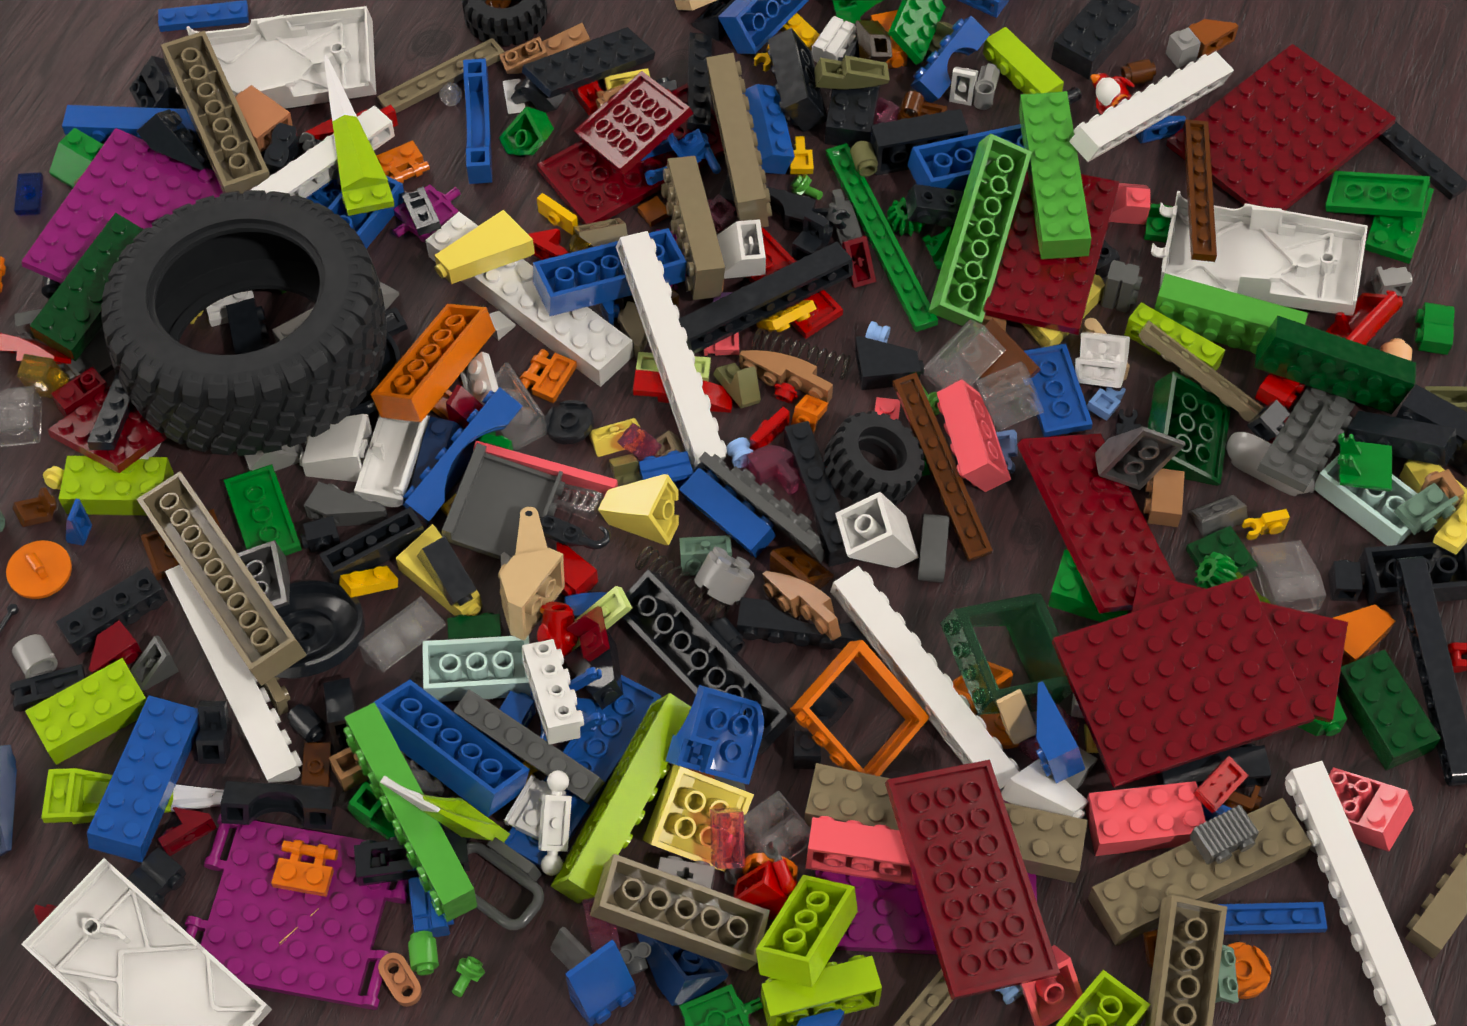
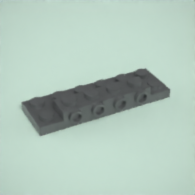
[1257,386,1355,493]
[699,452,826,563]

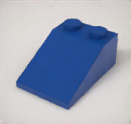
[1036,681,1086,784]
[565,940,636,1026]

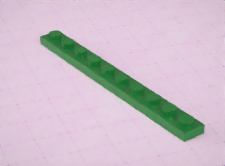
[826,143,938,332]

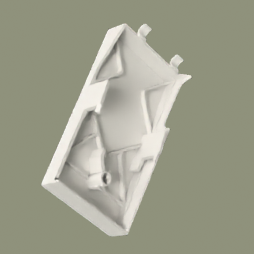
[176,6,376,109]
[1151,191,1368,316]
[21,858,272,1026]

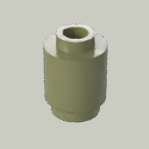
[850,141,878,177]

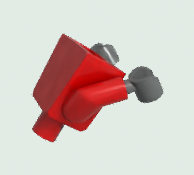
[724,838,798,920]

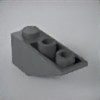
[304,482,388,526]

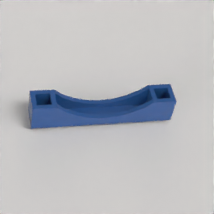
[463,58,492,184]
[403,387,523,525]

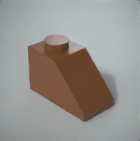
[1189,19,1239,58]

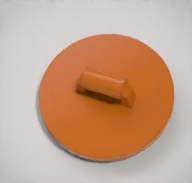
[6,540,72,599]

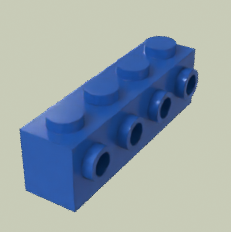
[679,467,776,558]

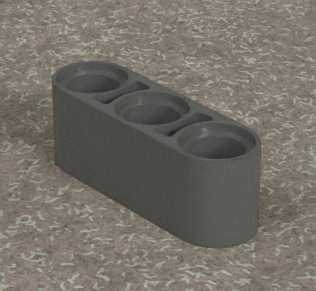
[918,514,949,583]

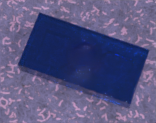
[14,172,43,215]

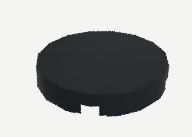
[545,400,594,445]

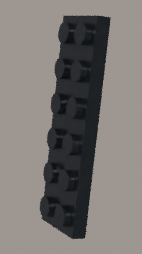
[522,27,655,98]

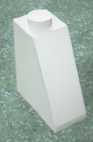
[1001,759,1089,819]

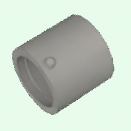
[12,634,58,679]

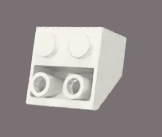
[717,219,766,279]

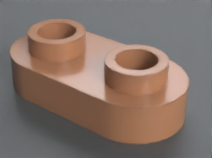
[378,953,422,1007]

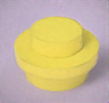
[43,466,64,490]

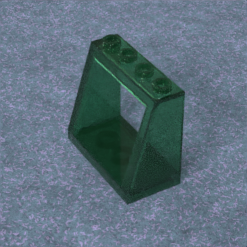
[940,593,1072,715]

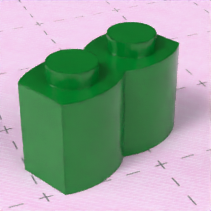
[1414,302,1455,355]

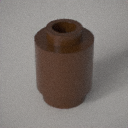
[1121,59,1156,85]

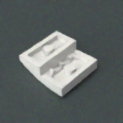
[1075,332,1130,388]

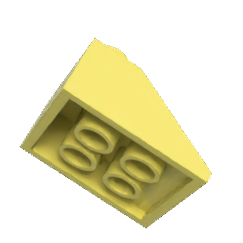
[643,764,754,872]

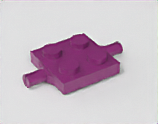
[392,184,461,242]

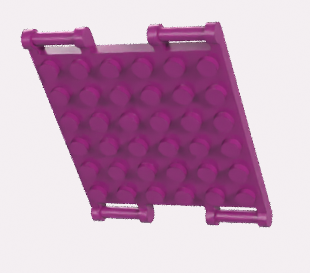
[185,814,409,1010]

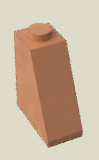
[235,85,292,153]

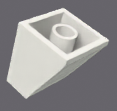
[300,414,373,482]
[835,492,919,568]

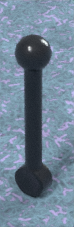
[0,604,19,633]

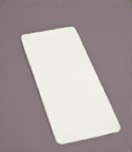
[503,79,525,114]

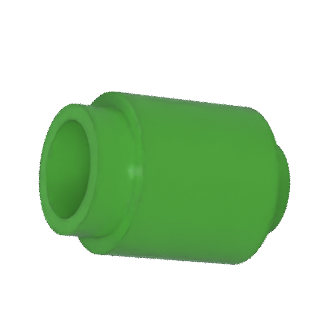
[408,931,439,975]

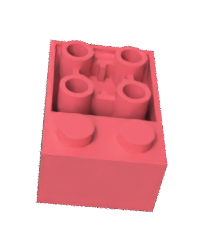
[1329,767,1414,852]

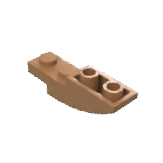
[499,23,590,74]
[739,350,833,403]
[762,571,841,641]

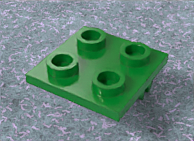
[1338,433,1392,491]

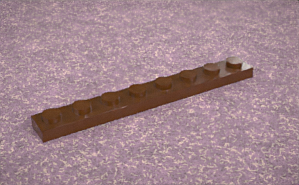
[1183,119,1217,262]
[893,373,993,562]

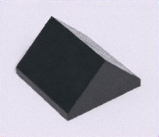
[692,0,735,42]

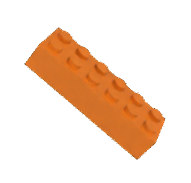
[371,304,496,422]

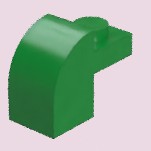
[348,781,396,840]

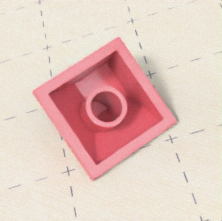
[1109,183,1150,225]
[1020,945,1083,1026]

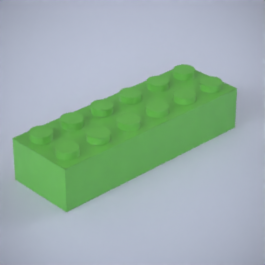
[1154,273,1308,354]

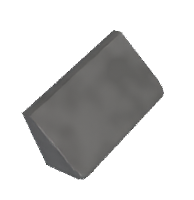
[1189,495,1248,537]
[551,927,591,970]

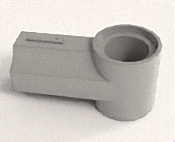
[973,63,1000,110]

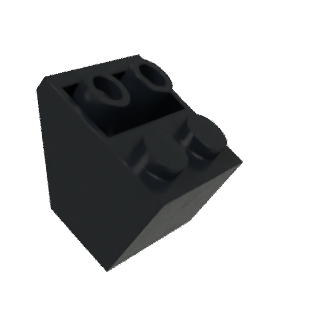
[129,56,183,109]

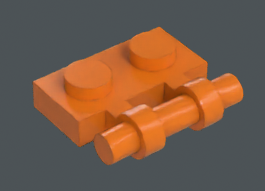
[377,140,430,184]
[517,349,577,403]
[271,839,338,897]

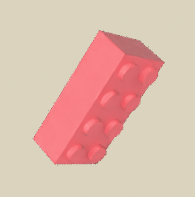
[937,379,1011,492]
[1085,781,1206,856]
[806,816,916,885]

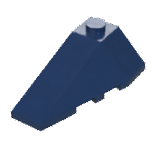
[405,417,479,509]
[0,745,17,857]
[636,932,728,1006]

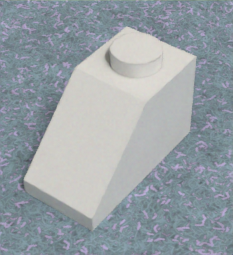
[949,67,978,106]

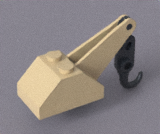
[498,507,611,641]

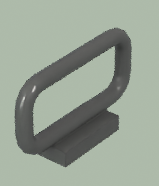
[467,837,544,930]

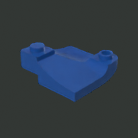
[665,685,764,785]

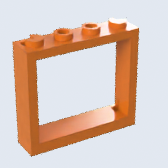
[790,640,930,776]

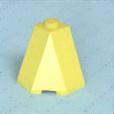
[598,474,679,545]

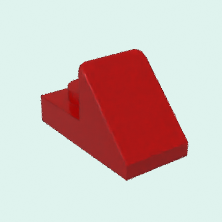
[528,229,568,260]

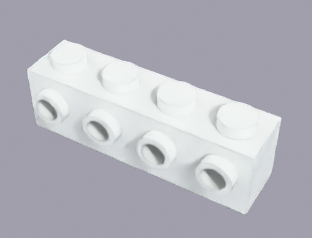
[522,639,584,745]

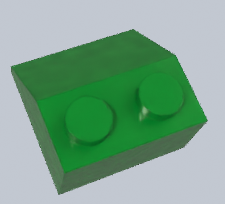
[49,128,103,188]

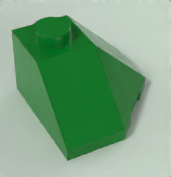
[499,106,554,156]

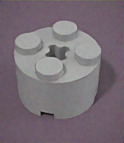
[694,547,754,605]

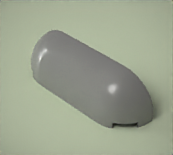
[1226,432,1319,496]

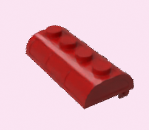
[1326,290,1403,345]

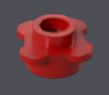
[774,382,798,403]

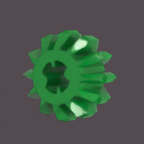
[887,197,926,237]
[1194,552,1238,589]

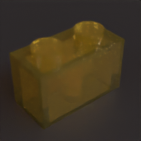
[17,354,68,399]

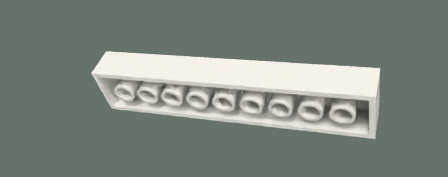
[426,212,633,387]

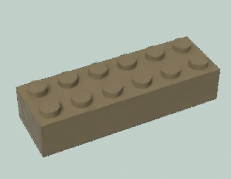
[661,156,725,300]
[590,854,770,971]
[1145,895,1227,1026]

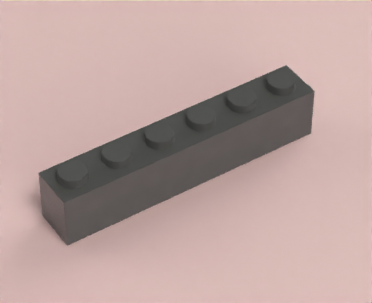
[454,689,605,805]

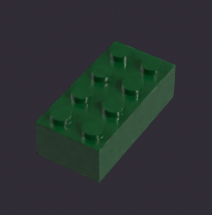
[1337,649,1441,770]

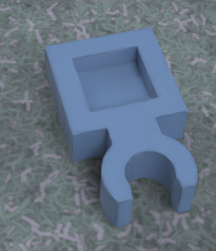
[1087,387,1126,421]
[996,429,1018,473]

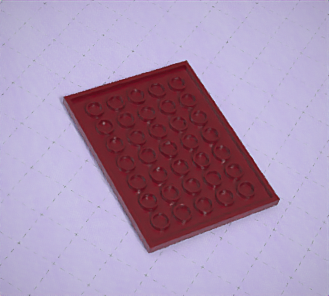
[1166,44,1396,211]
[1051,576,1315,788]

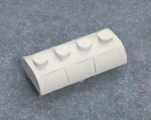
[354,415,430,507]

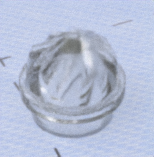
[439,82,462,106]

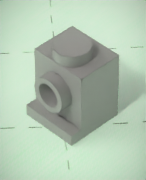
[1371,266,1412,297]

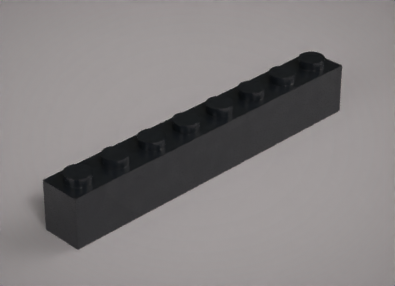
[678,242,853,354]

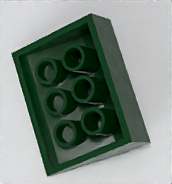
[1148,371,1231,486]

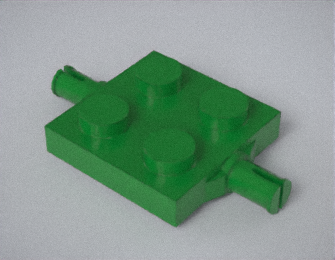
[679,984,764,1026]

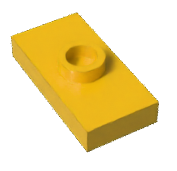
[537,193,578,236]

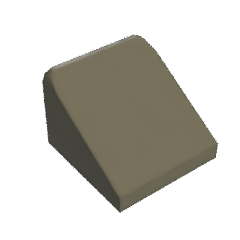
[649,431,684,457]

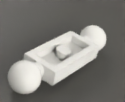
[538,770,572,876]

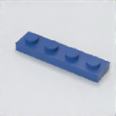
[158,0,249,32]
[1217,902,1327,935]

